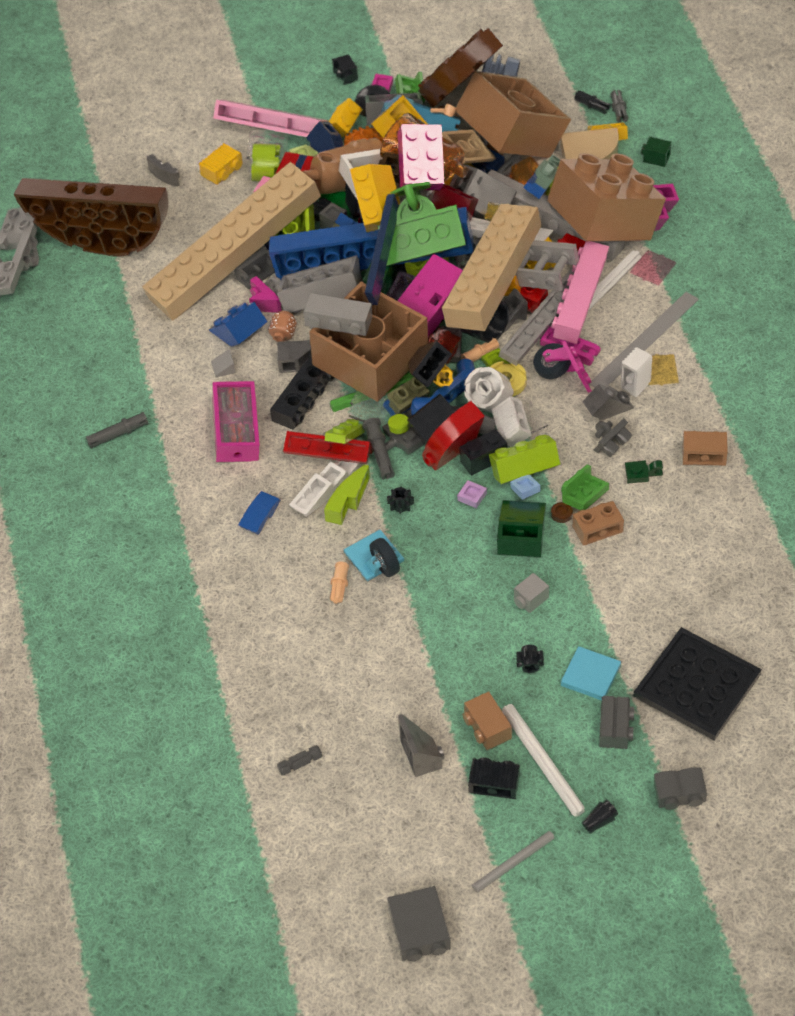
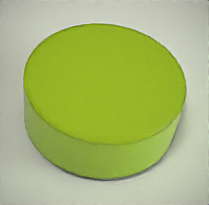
[388,414,410,434]

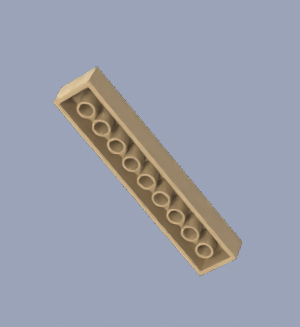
[142,162,321,321]

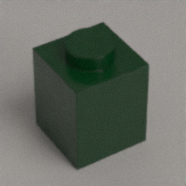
[641,137,672,167]

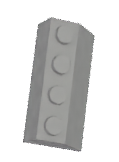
[277,255,362,314]

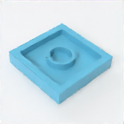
[561,646,621,701]

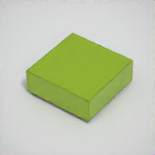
[481,348,510,367]

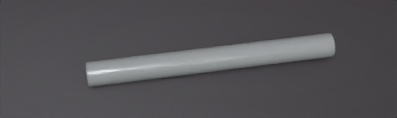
[472,831,555,893]

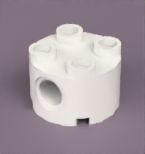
[464,367,514,413]

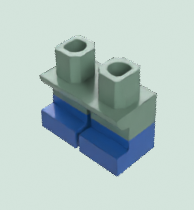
[524,154,560,199]

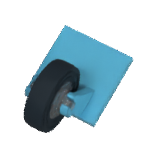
[343,530,404,581]

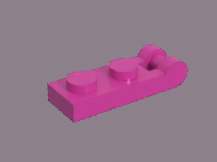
[540,326,601,366]

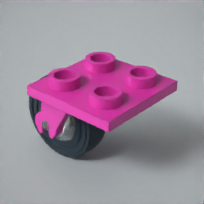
[533,340,592,393]

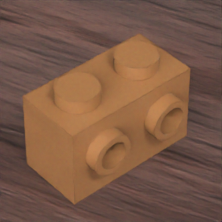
[682,431,728,466]
[572,501,624,546]
[462,691,512,750]

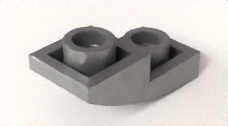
[146,154,180,187]

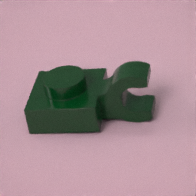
[625,460,663,484]

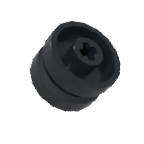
[460,301,509,343]

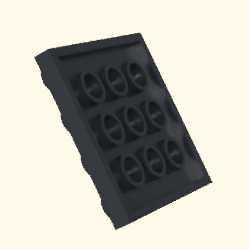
[633,627,762,741]

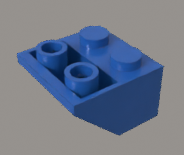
[209,302,268,347]

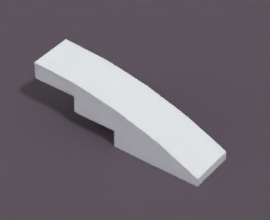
[289,460,363,517]

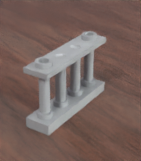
[515,240,579,291]

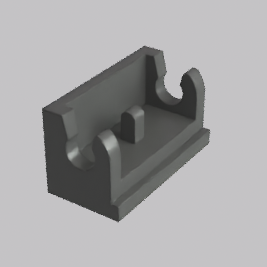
[234,246,275,289]

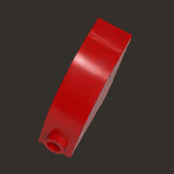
[422,401,485,471]

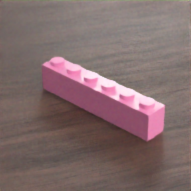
[213,100,328,137]
[551,241,609,344]

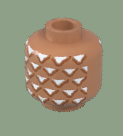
[268,311,297,342]

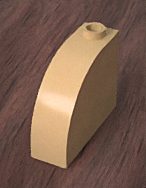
[560,128,619,159]

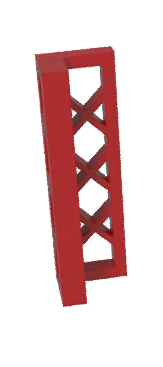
[283,431,373,464]

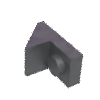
[503,288,528,333]

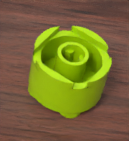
[251,143,281,182]

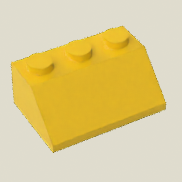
[371,95,428,147]
[350,164,401,233]

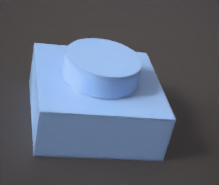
[510,475,540,500]

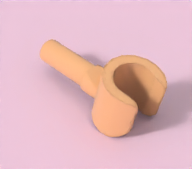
[430,103,457,117]

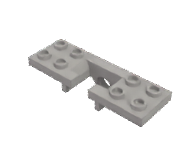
[0,208,39,296]

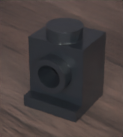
[332,54,358,84]

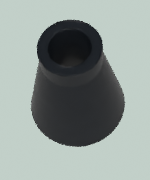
[582,799,618,834]

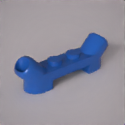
[411,359,475,415]

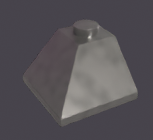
[398,714,445,777]

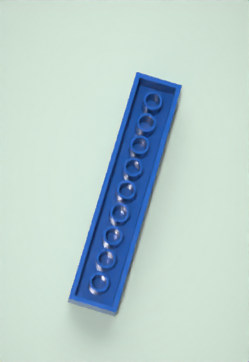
[269,207,473,280]

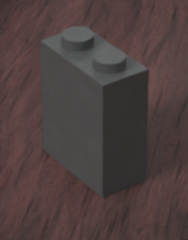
[387,886,451,962]

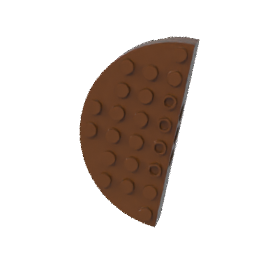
[418,28,503,108]
[14,178,169,257]

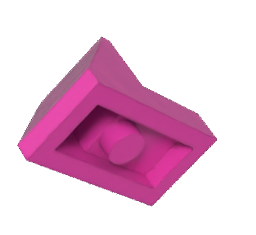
[249,276,282,313]

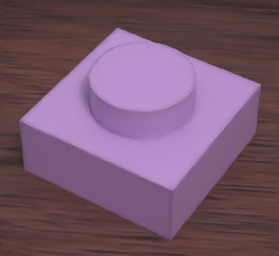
[457,480,487,508]

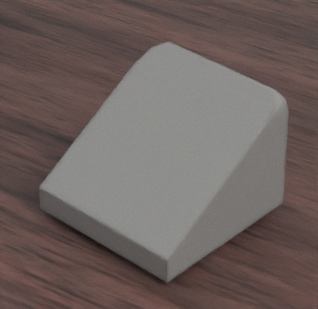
[211,350,235,377]

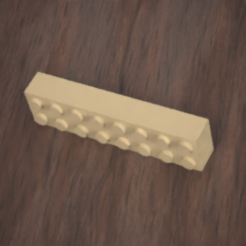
[442,204,542,331]

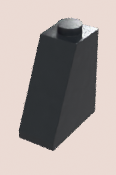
[408,341,452,387]

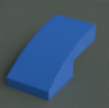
[238,491,281,535]

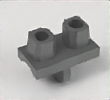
[593,418,633,457]

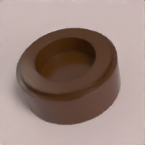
[551,502,573,523]

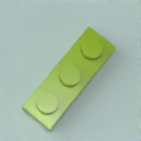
[325,419,365,444]

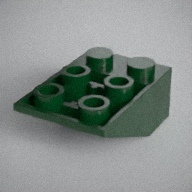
[497,500,546,557]

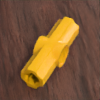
[433,365,453,387]

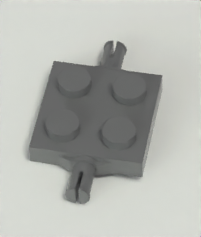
[382,409,424,455]

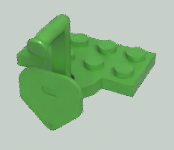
[378,182,466,266]

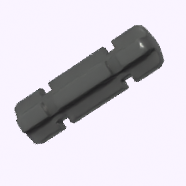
[277,745,322,775]

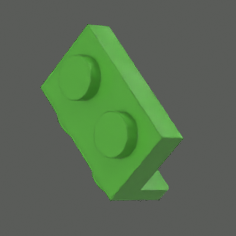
[395,71,425,103]
[561,464,609,510]

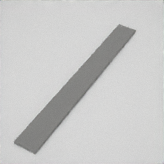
[590,292,699,388]

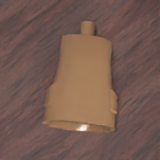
[302,138,384,194]

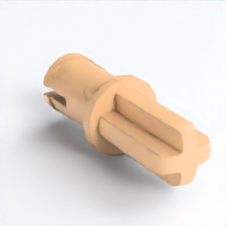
[461,338,499,362]
[330,561,349,604]

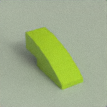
[324,465,370,525]

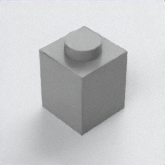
[514,573,549,613]

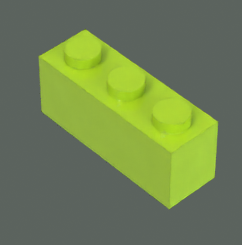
[489,435,561,484]

